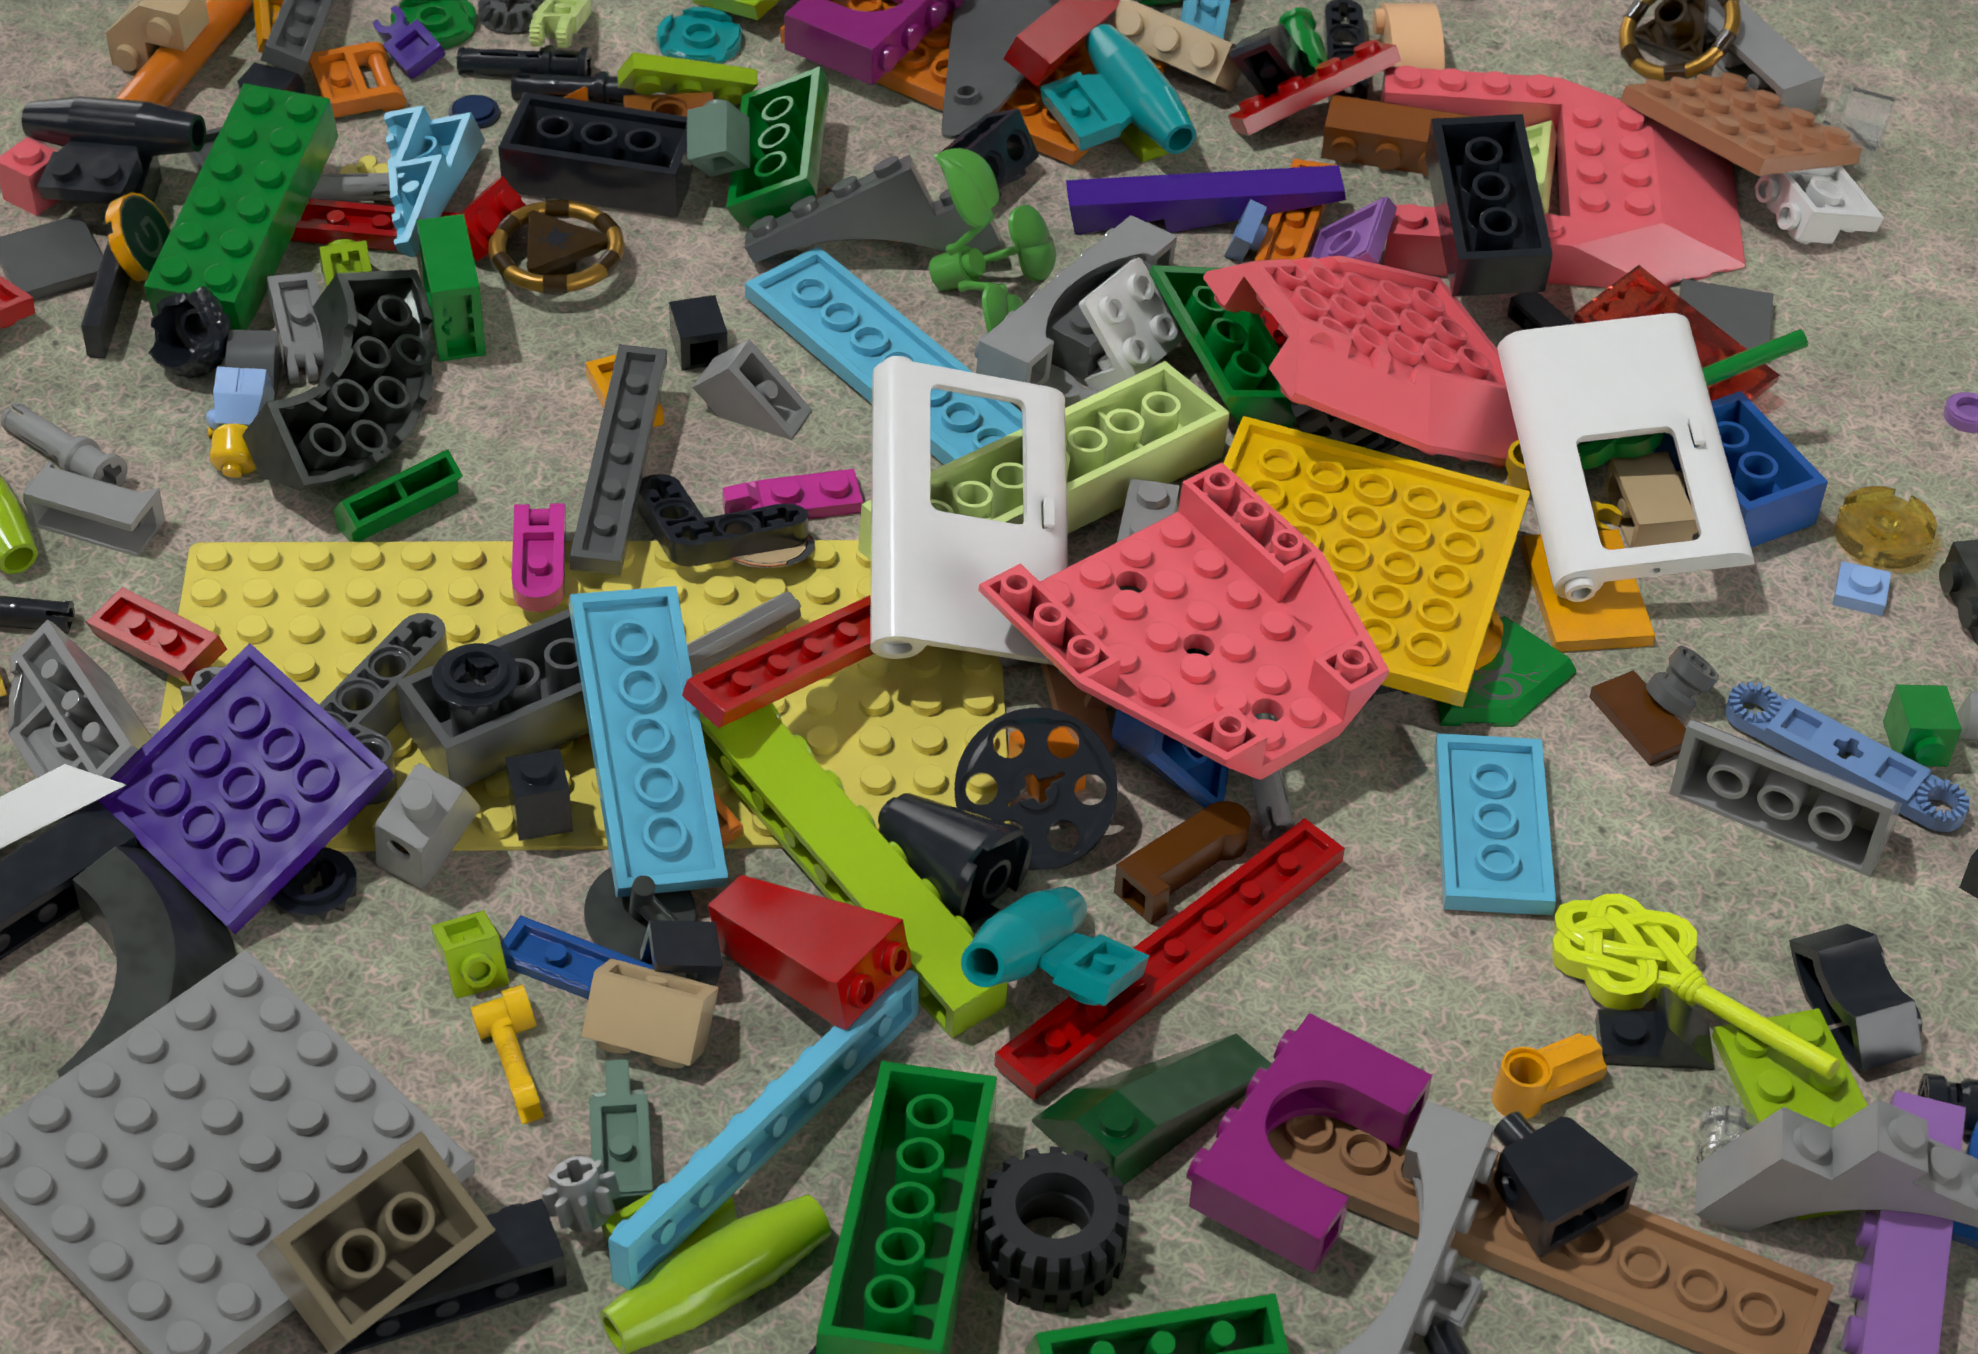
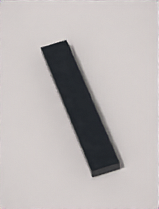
[81,156,162,358]

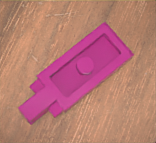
[722,469,863,519]

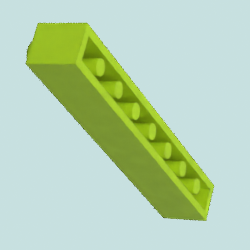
[699,703,1008,1039]

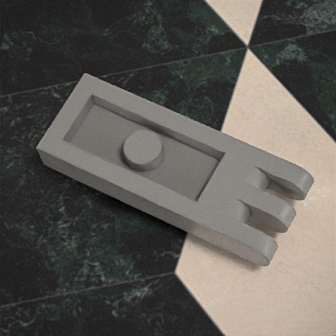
[267,272,324,384]

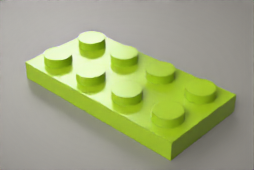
[1711,1008,1868,1221]

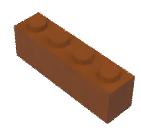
[1321,95,1473,177]

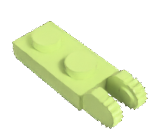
[529,0,592,48]

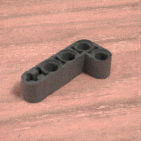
[319,613,448,804]

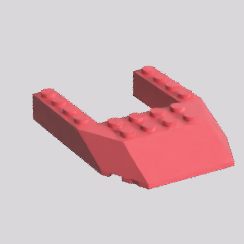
[1380,65,1745,291]

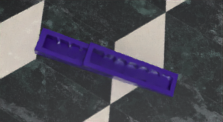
[1066,165,1346,235]

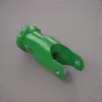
[1278,7,1328,79]

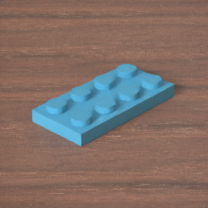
[1434,733,1556,916]

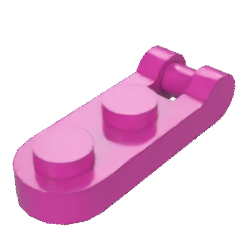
[511,503,566,612]

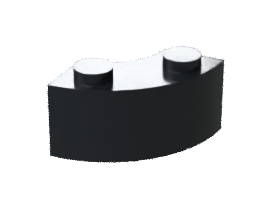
[1789,924,1923,1071]

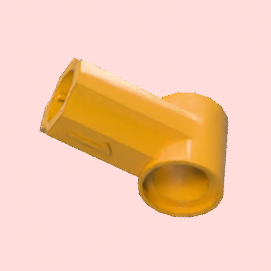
[1492,1032,1607,1119]

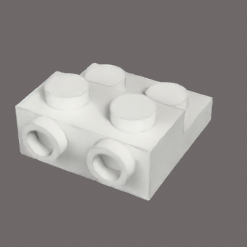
[1755,166,1884,244]

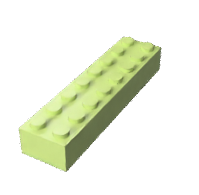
[858,361,1230,561]

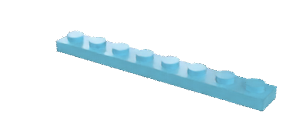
[608,969,919,1290]

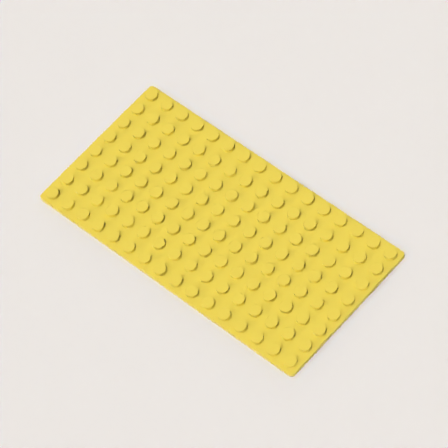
[139,540,1011,852]

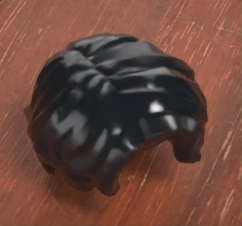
[149,286,231,378]

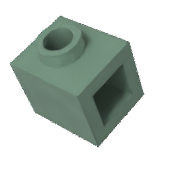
[687,100,750,177]

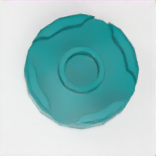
[656,7,742,64]

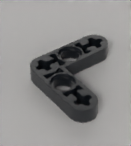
[637,474,809,567]

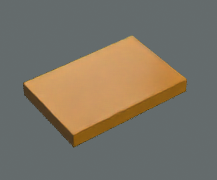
[1520,529,1655,652]

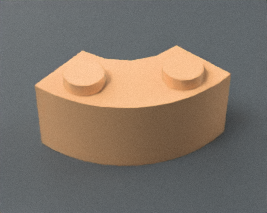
[1372,2,1445,71]

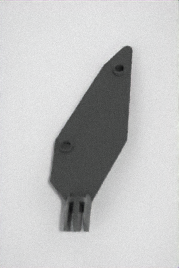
[941,0,1060,139]

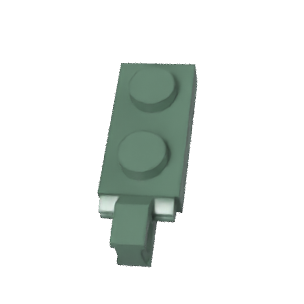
[589,1059,653,1208]

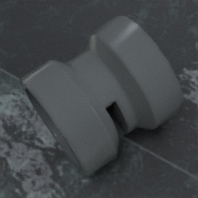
[1646,645,1719,718]

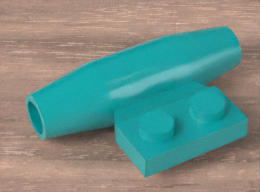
[1040,24,1197,154]
[961,886,1150,1006]

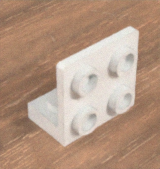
[1079,258,1186,391]

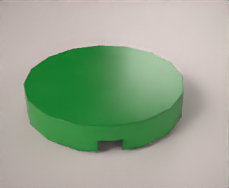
[390,0,477,49]

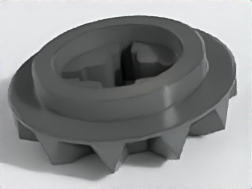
[478,0,544,33]

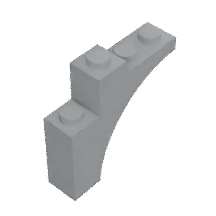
[1695,1099,1978,1233]

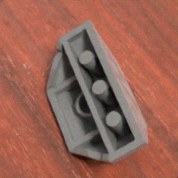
[8,619,152,779]

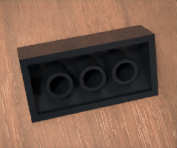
[498,92,693,217]

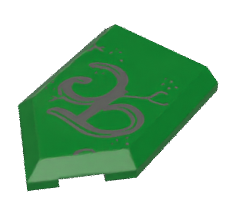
[1437,616,1577,727]

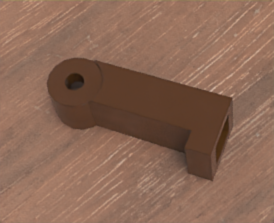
[1114,801,1251,925]

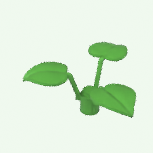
[929,148,1056,332]

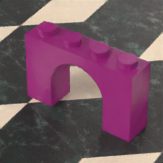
[784,0,965,85]
[1186,1013,1433,1274]

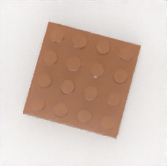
[1620,72,1864,176]

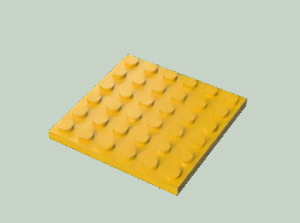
[1223,416,1531,707]

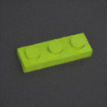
[617,52,758,105]

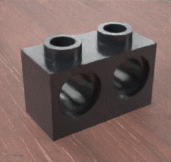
[940,109,1040,197]

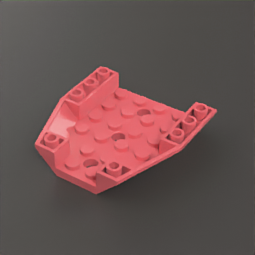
[1203,255,1519,468]
[978,462,1389,780]

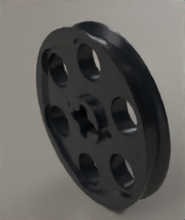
[954,708,1118,870]

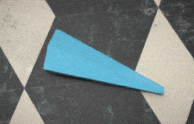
[384,105,486,257]

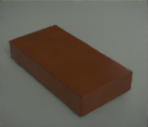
[1589,670,1686,766]

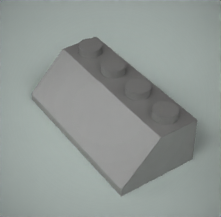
[1669,720,1902,877]

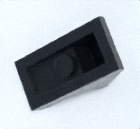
[1595,986,1714,1070]

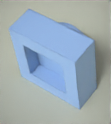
[1832,561,1891,616]

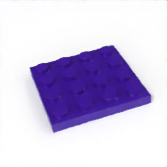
[98,643,395,934]

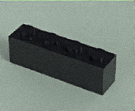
[0,800,139,960]
[327,1198,567,1354]

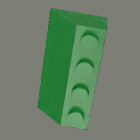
[1149,265,1296,429]

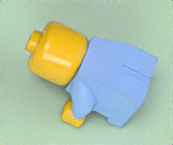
[206,367,275,478]

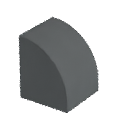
[225,330,283,401]

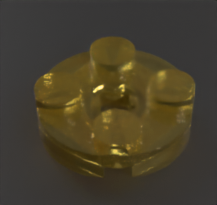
[1834,486,1937,569]

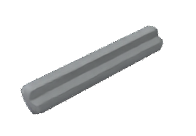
[687,592,801,676]

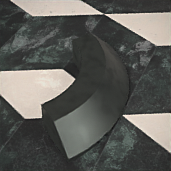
[242,269,437,491]
[57,846,237,1078]

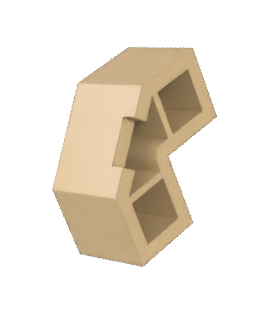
[106,0,210,71]

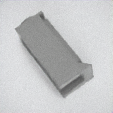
[23,461,165,557]

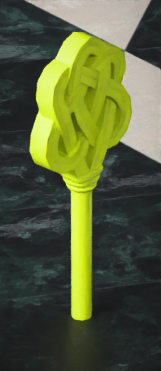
[1552,893,1840,1079]

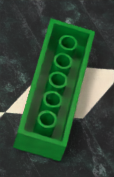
[144,83,339,331]
[816,1061,997,1354]

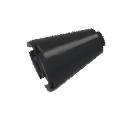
[878,793,1032,928]

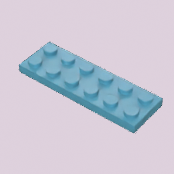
[568,586,728,897]

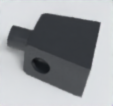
[1493,1111,1638,1258]

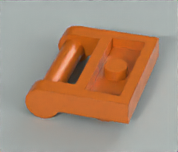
[308,41,406,118]

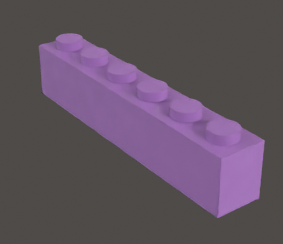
[1842,1090,1966,1354]

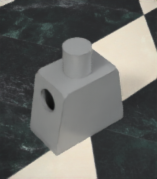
[374,763,481,890]

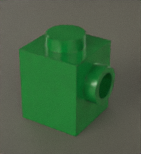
[1883,684,1962,767]

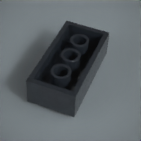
[1425,114,1553,297]

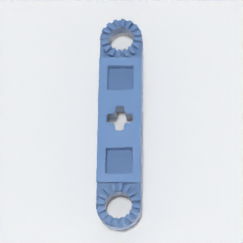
[1725,682,1971,832]

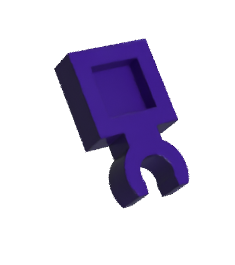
[373,6,446,79]

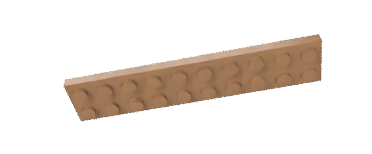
[1267,1115,1834,1354]

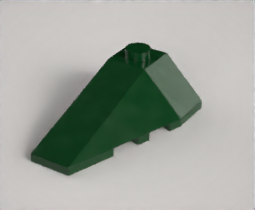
[1032,1033,1272,1186]

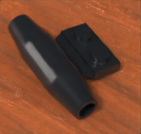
[22,96,206,204]

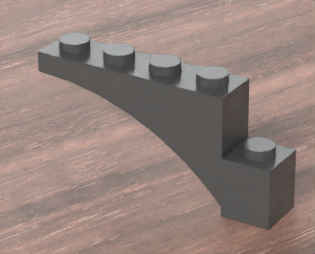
[745,155,1001,264]

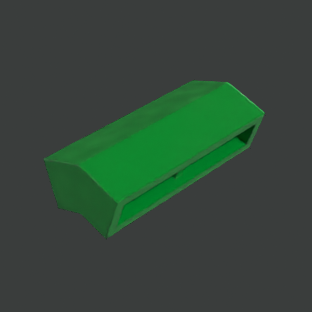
[334,449,463,542]

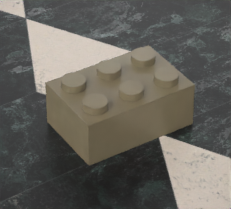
[256,1131,496,1354]

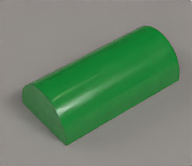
[726,66,829,229]

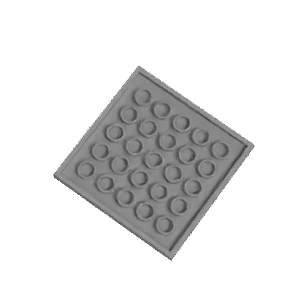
[0,950,475,1354]

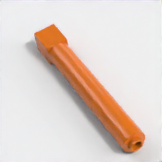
[103,0,253,107]

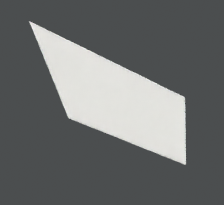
[0,764,126,849]

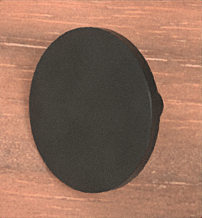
[584,867,696,961]

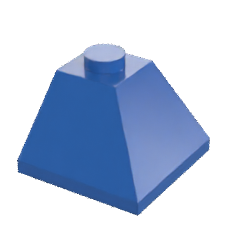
[1112,708,1229,808]

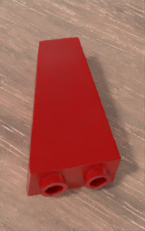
[708,875,912,1030]

